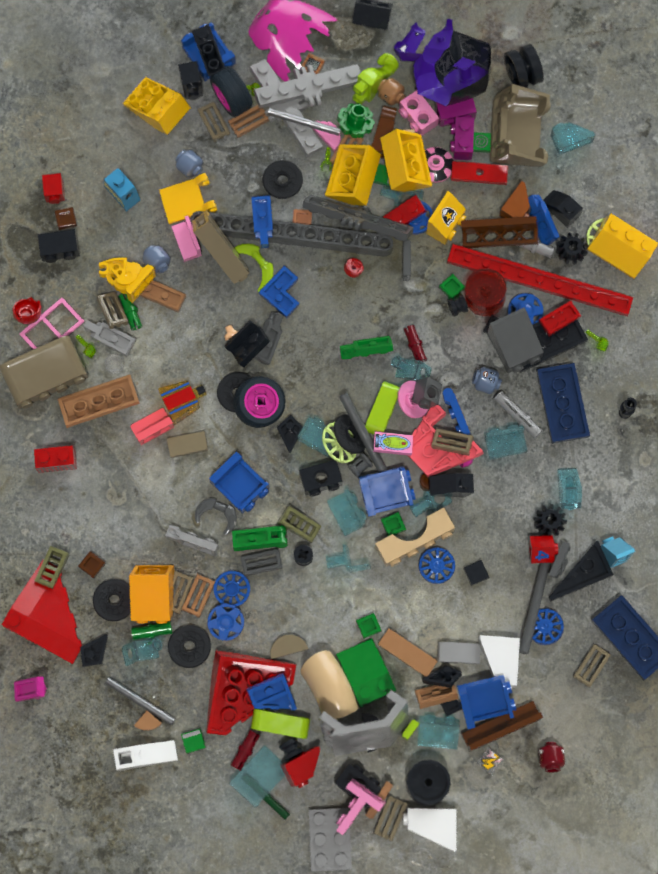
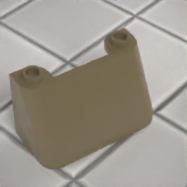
[490,84,551,167]

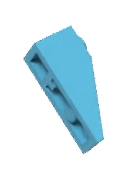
[601,537,635,568]

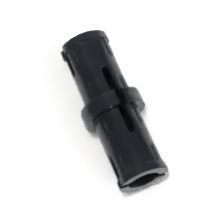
[619,397,637,419]

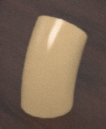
[301,651,359,719]

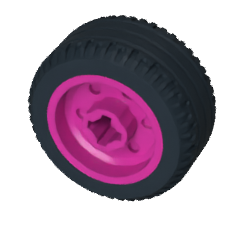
[210,66,253,117]
[233,376,286,428]

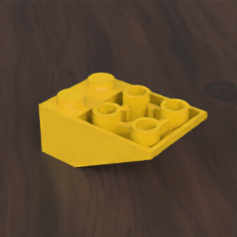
[122,77,190,135]

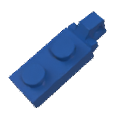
[528,194,560,246]
[252,196,273,249]

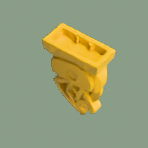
[99,257,156,303]

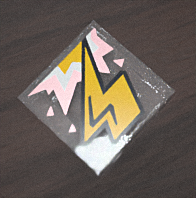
[476,747,504,775]

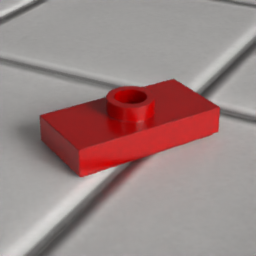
[539,300,581,336]

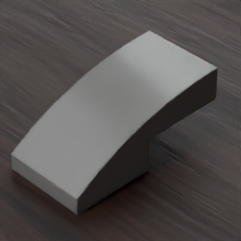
[437,642,480,665]

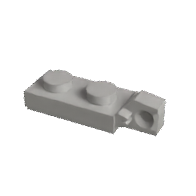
[84,320,136,357]
[165,525,219,556]

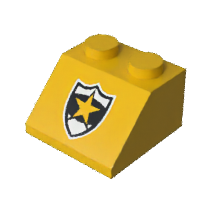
[426,191,466,245]

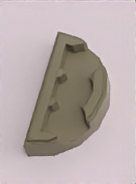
[270,635,309,660]

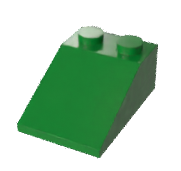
[336,639,397,708]

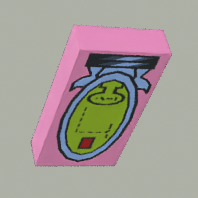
[373,432,413,456]

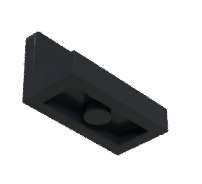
[352,0,393,30]

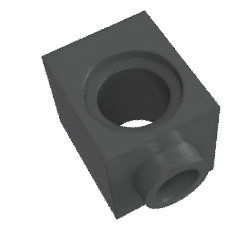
[412,377,442,409]

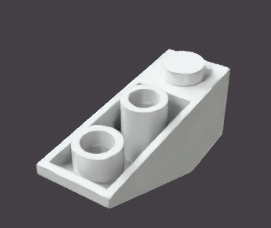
[113,740,178,771]

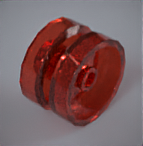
[465,268,507,316]

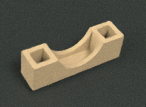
[375,508,455,567]

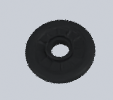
[262,160,303,199]
[217,372,252,413]
[334,414,365,454]
[93,579,131,621]
[168,625,211,668]

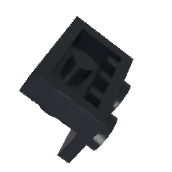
[224,320,270,367]

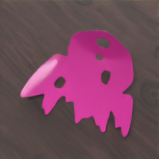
[248,0,337,82]

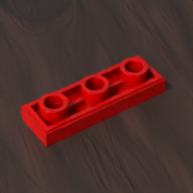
[451,161,508,185]

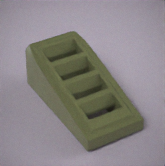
[277,506,321,543]
[35,546,69,589]

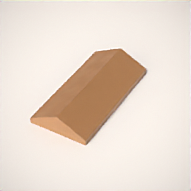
[58,375,140,428]

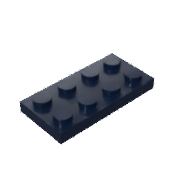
[536,363,590,444]
[591,595,658,681]

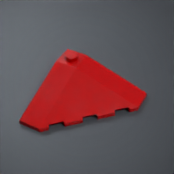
[1,560,82,664]
[206,651,296,735]

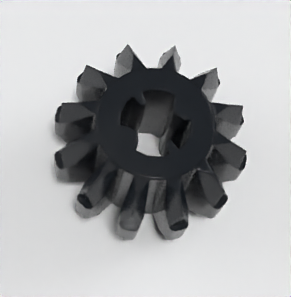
[556,233,588,265]
[533,504,567,536]

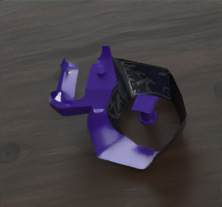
[394,19,491,106]

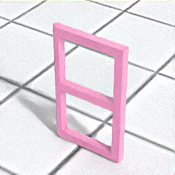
[19,298,85,350]

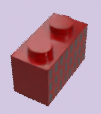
[34,445,77,473]

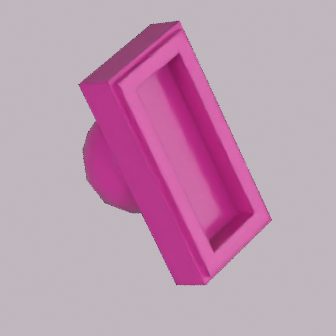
[14,676,47,702]

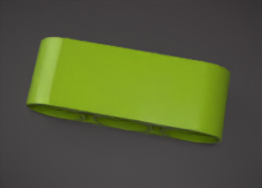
[365,381,400,435]
[251,708,311,739]

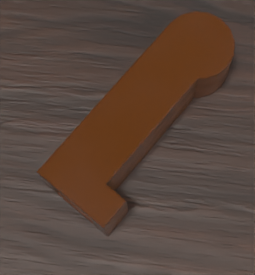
[371,106,397,159]

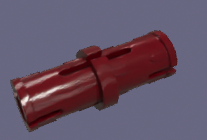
[403,325,427,364]
[230,730,260,771]

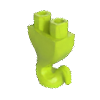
[352,53,399,105]

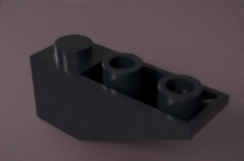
[192,24,225,78]

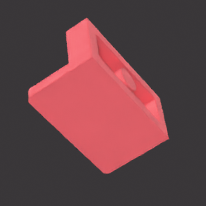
[130,408,174,446]

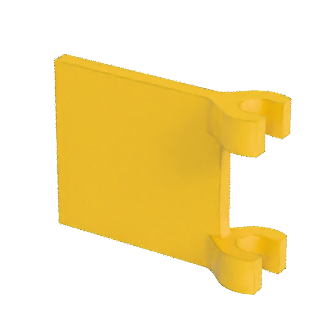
[159,173,218,225]

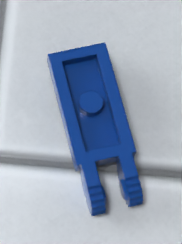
[442,388,471,441]

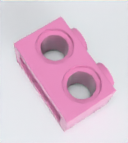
[399,91,439,136]

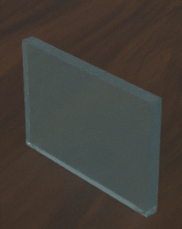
[229,746,285,808]

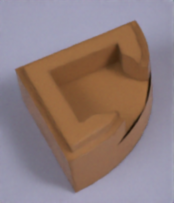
[134,711,162,731]

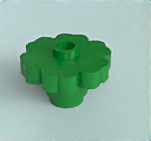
[337,103,375,138]

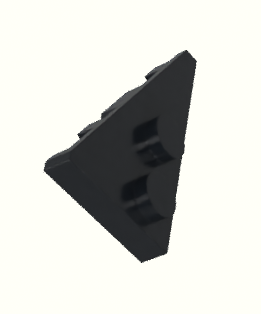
[548,541,613,602]

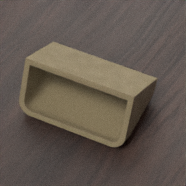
[0,336,89,409]

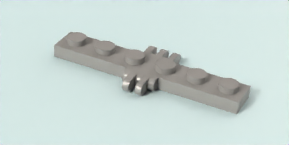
[249,59,323,157]
[254,64,361,108]

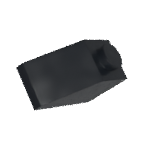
[543,190,583,228]
[428,473,474,498]

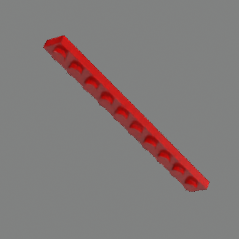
[447,244,633,317]

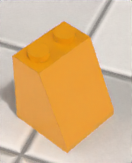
[129,565,174,624]

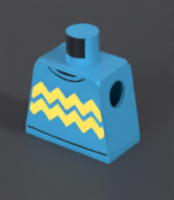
[104,168,141,212]

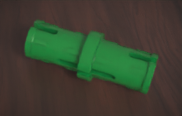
[118,293,142,331]
[131,622,172,640]

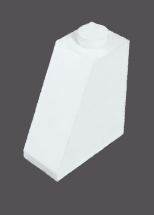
[479,635,520,689]
[403,808,456,851]

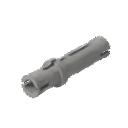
[494,391,543,439]

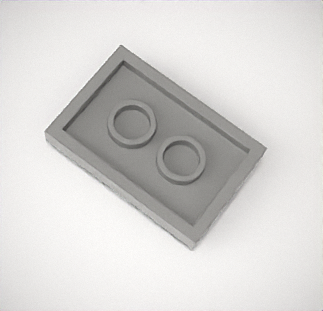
[309,808,352,872]

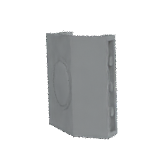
[319,690,409,756]

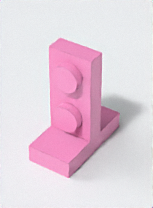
[336,779,386,835]

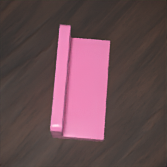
[171,216,202,262]

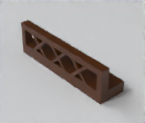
[461,216,538,248]
[461,701,543,752]

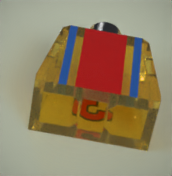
[158,381,207,425]

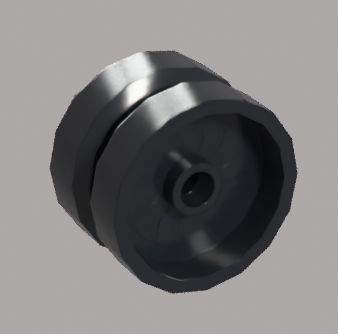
[504,44,544,88]
[406,760,451,806]

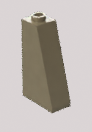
[192,210,249,284]

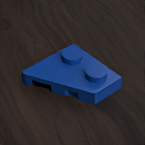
[246,673,297,710]

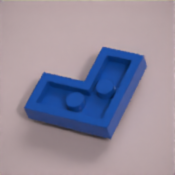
[259,266,299,318]

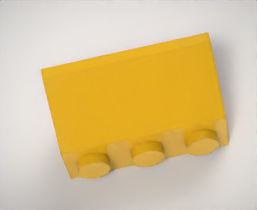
[380,129,432,192]
[325,144,381,206]
[587,213,658,279]

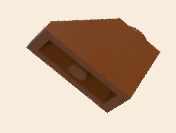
[499,181,530,218]

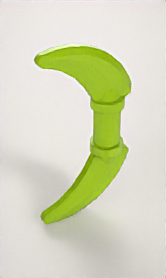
[234,244,274,292]

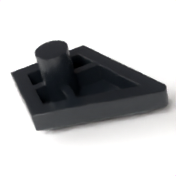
[277,414,304,453]
[80,634,108,667]
[422,665,462,688]

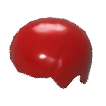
[12,297,41,325]

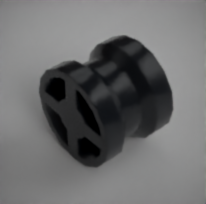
[447,294,468,317]
[294,545,313,566]
[279,737,303,761]

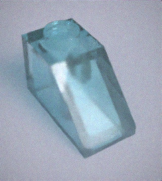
[550,122,595,155]
[298,417,332,459]
[557,468,582,510]

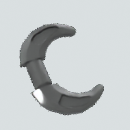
[195,498,237,535]

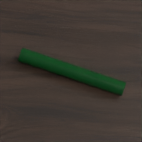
[241,773,290,820]

